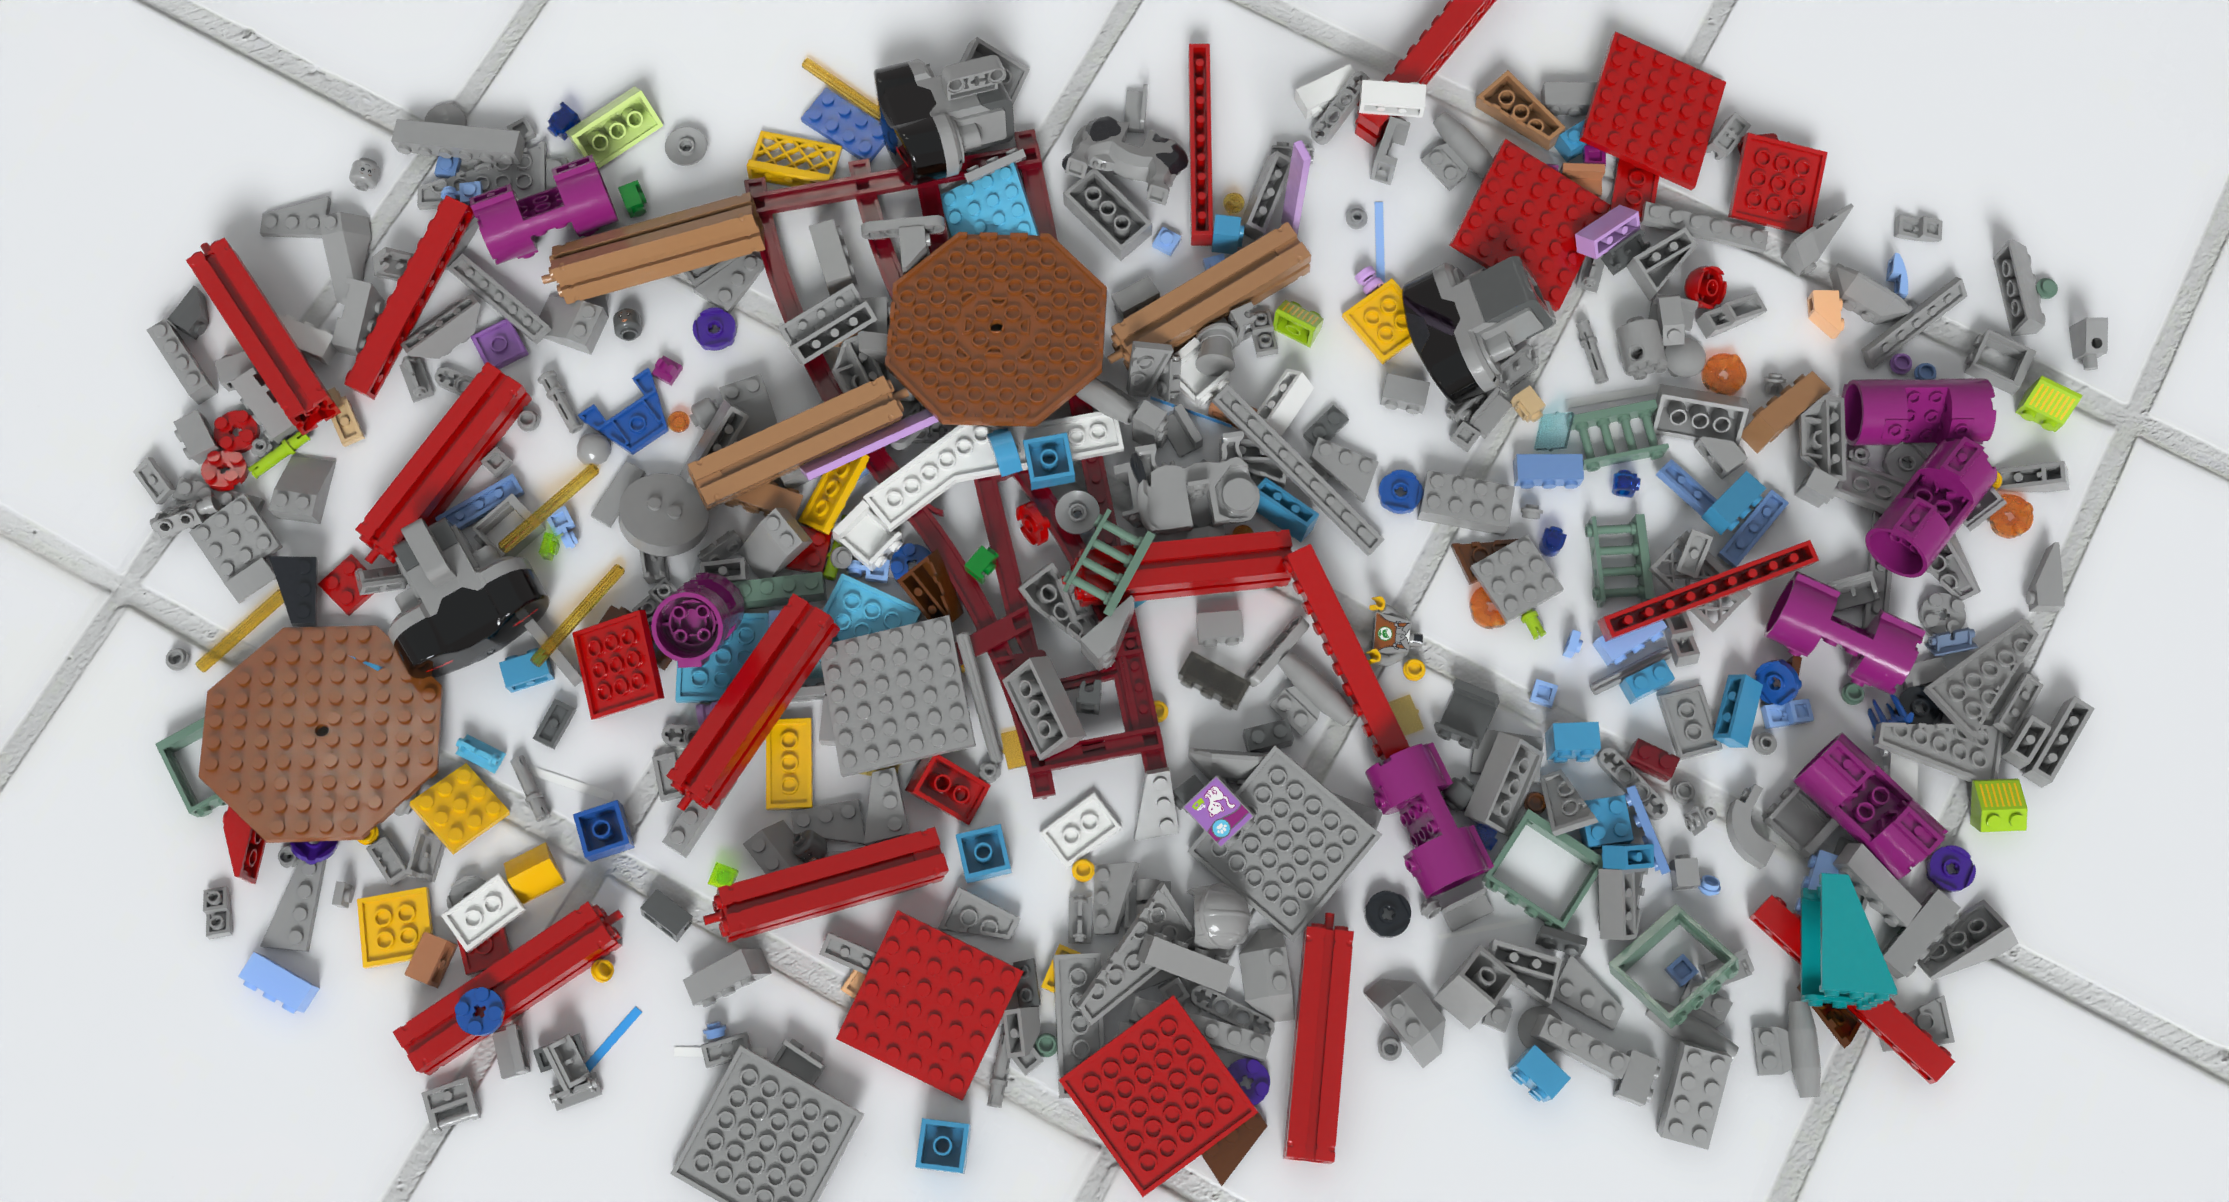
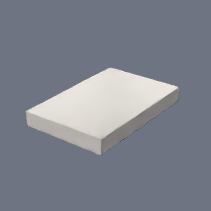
[1039,792,1122,869]
[441,873,526,953]

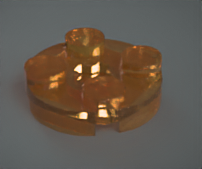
[1701,353,1747,396]
[1987,494,2033,539]
[1469,587,1507,629]

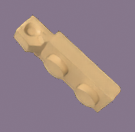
[327,387,365,447]

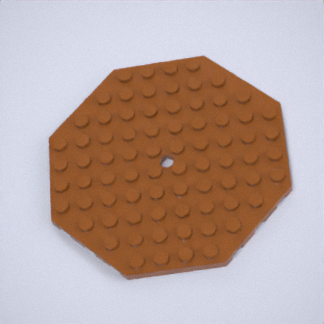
[885,232,1107,427]
[199,625,443,843]

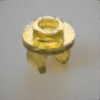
[1223,193,1244,215]

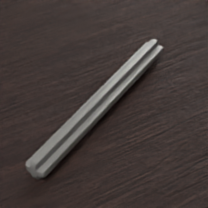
[956,632,1003,763]

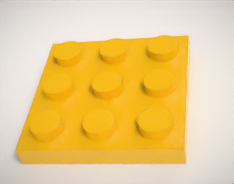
[1342,278,1433,365]
[409,763,510,855]
[357,887,433,969]

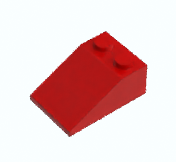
[905,755,991,825]
[223,806,266,884]

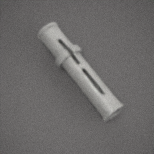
[1576,320,1609,384]
[510,755,550,822]
[987,1034,1011,1108]

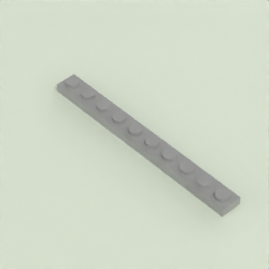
[1211,384,1385,556]

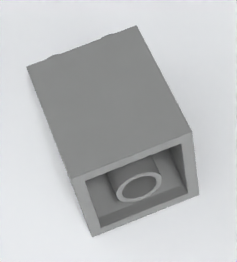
[1433,945,1517,1030]

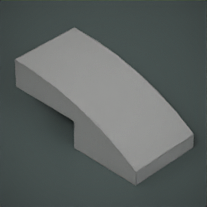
[1894,215,1943,242]

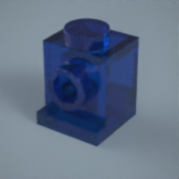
[547,102,581,141]

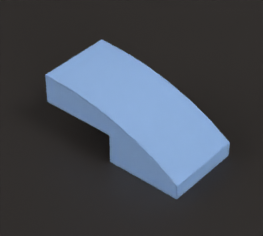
[1886,253,1908,300]
[1760,699,1814,729]

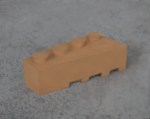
[1475,70,1566,150]
[1741,371,1831,454]
[725,481,803,518]

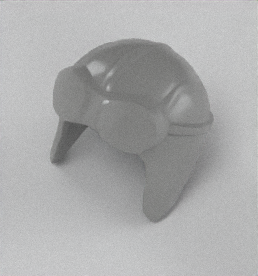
[1187,883,1251,951]

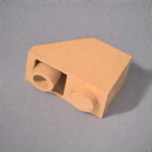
[1807,290,1844,339]

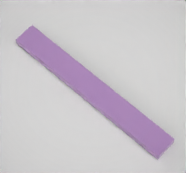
[1281,140,1311,235]
[799,409,939,480]

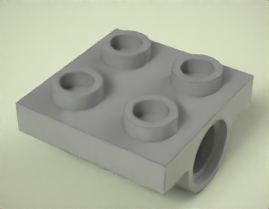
[1124,879,1171,928]

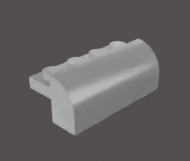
[778,283,878,365]

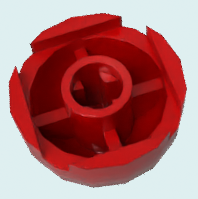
[1684,266,1727,309]

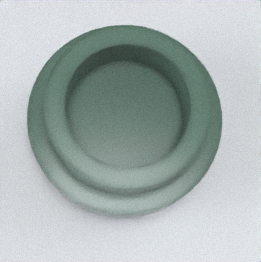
[2036,278,2058,299]
[1841,683,1865,705]
[1035,1033,1057,1057]

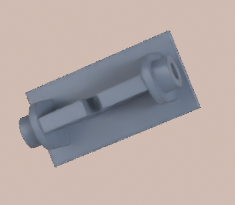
[1925,627,1978,656]

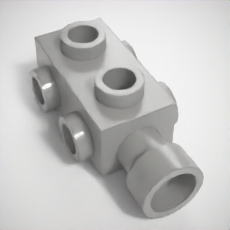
[150,495,220,538]

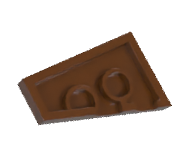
[1451,539,1518,585]
[1797,982,1862,1049]
[1201,1112,1267,1187]

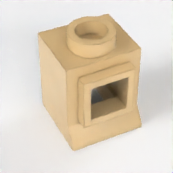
[1510,386,1546,423]

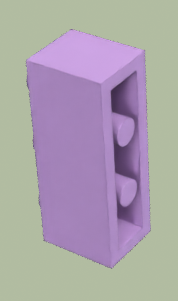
[1575,205,1641,259]

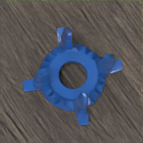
[1868,695,1914,739]

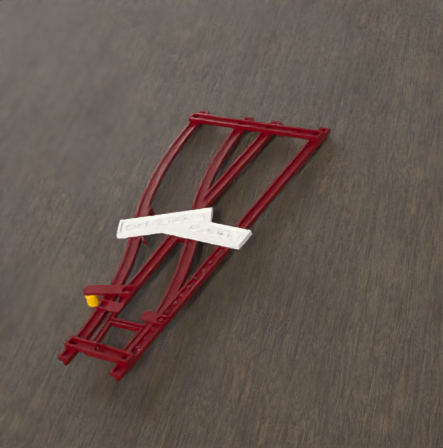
[744,129,1167,800]

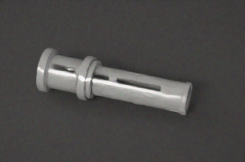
[538,371,583,434]

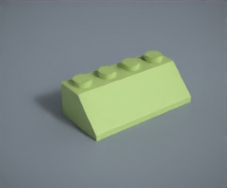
[565,86,663,169]

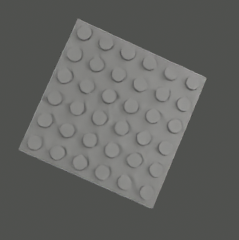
[820,615,976,777]
[1187,745,1382,942]
[670,1045,864,1202]

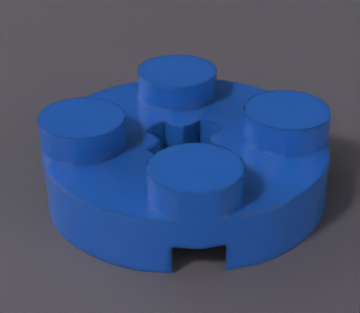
[1378,470,1423,514]
[890,543,931,584]
[1755,659,1802,705]
[455,987,505,1036]

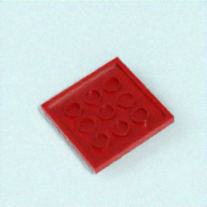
[1728,133,1828,234]
[572,610,665,720]

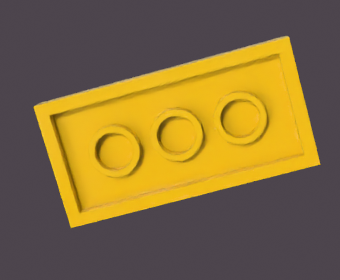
[798,455,870,535]
[766,718,813,810]

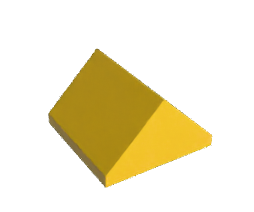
[504,842,565,904]

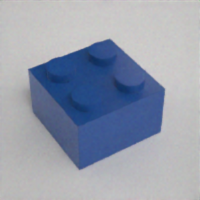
[573,800,635,862]

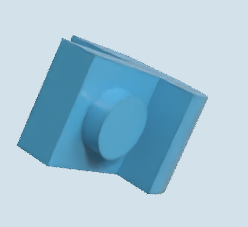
[987,428,1023,477]

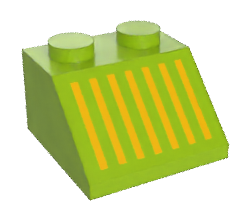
[1273,300,1324,348]
[2015,376,2083,432]
[1970,778,2028,832]

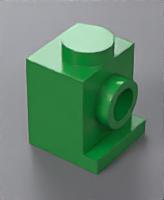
[618,180,647,218]
[964,546,999,585]

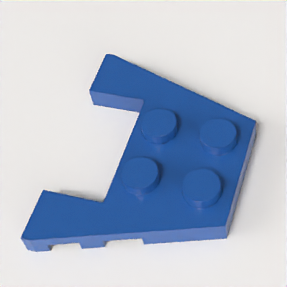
[578,368,669,455]

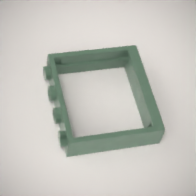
[155,717,227,817]
[1482,809,1603,931]
[1608,904,1739,1029]

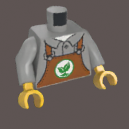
[1365,596,1423,666]

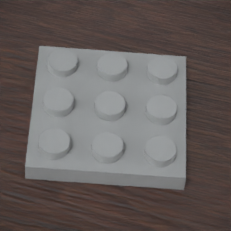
[189,493,283,583]
[1470,534,1564,623]

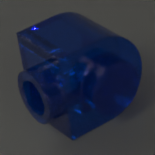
[1612,470,1641,498]
[1539,526,1567,557]
[1474,824,1498,851]

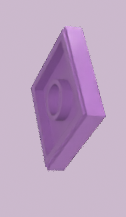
[470,319,529,369]

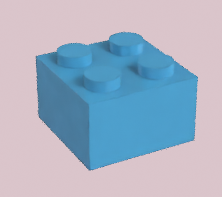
[1023,433,1075,490]
[1545,722,1601,763]
[1579,795,1634,850]
[956,824,1012,884]
[1508,1045,1571,1102]
[915,1118,971,1174]

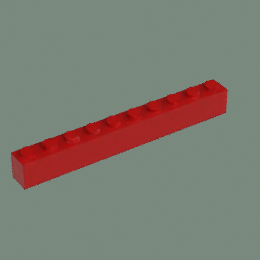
[1188,44,1213,246]
[344,195,474,400]
[1597,540,1819,642]
[1282,544,1410,760]
[1749,895,1955,1084]

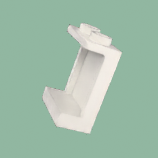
[1173,337,1230,407]
[832,500,902,571]

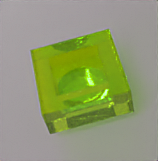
[538,532,560,561]
[708,862,739,888]

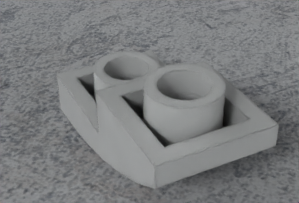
[1249,310,1278,357]
[632,578,677,625]
[203,886,233,939]

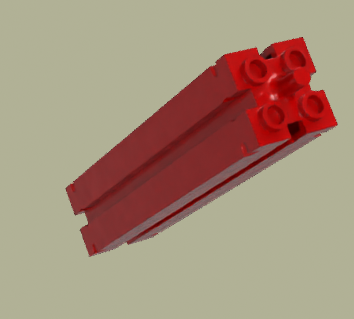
[186,238,341,435]
[355,362,532,564]
[1061,529,1293,607]
[666,593,840,811]
[703,827,949,943]
[393,901,624,1075]
[1283,913,1354,1164]

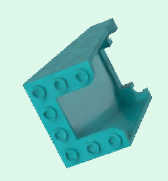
[1801,873,1897,1010]

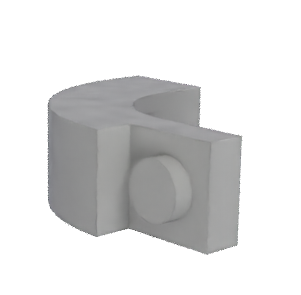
[1726,784,1776,869]

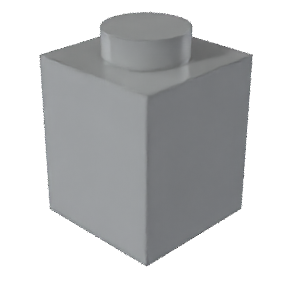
[1669,854,1701,890]

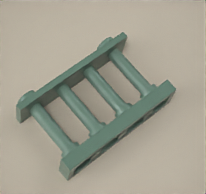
[1567,399,1669,472]
[1063,509,1155,617]
[1585,514,1655,608]

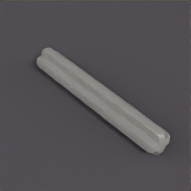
[1590,647,1672,695]

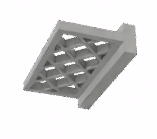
[1648,531,1752,632]

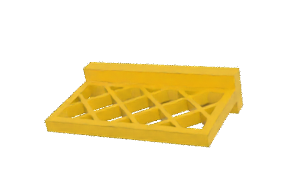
[747,131,842,187]

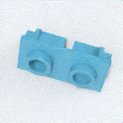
[455,734,506,774]

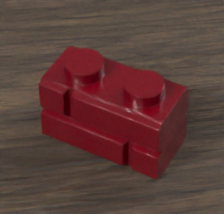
[1625,738,1680,783]

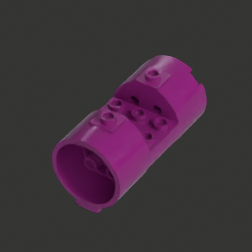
[469,155,619,265]
[1842,378,1996,446]
[1865,436,1997,578]
[1764,571,1926,695]
[651,573,744,668]
[1793,732,1948,880]
[1365,742,1494,899]

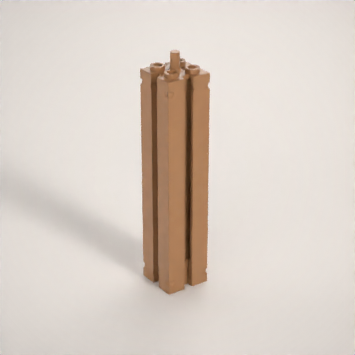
[541,192,766,304]
[1107,222,1311,371]
[687,375,909,511]

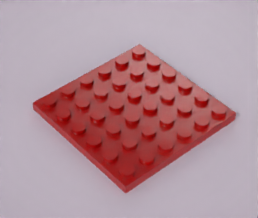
[1579,31,1726,191]
[1449,139,1611,312]
[836,910,1024,1101]
[1059,994,1258,1197]

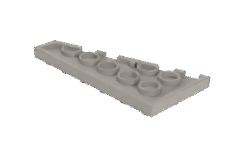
[417,141,546,210]
[1923,618,2039,742]
[1873,722,2004,782]
[1076,882,1195,1025]

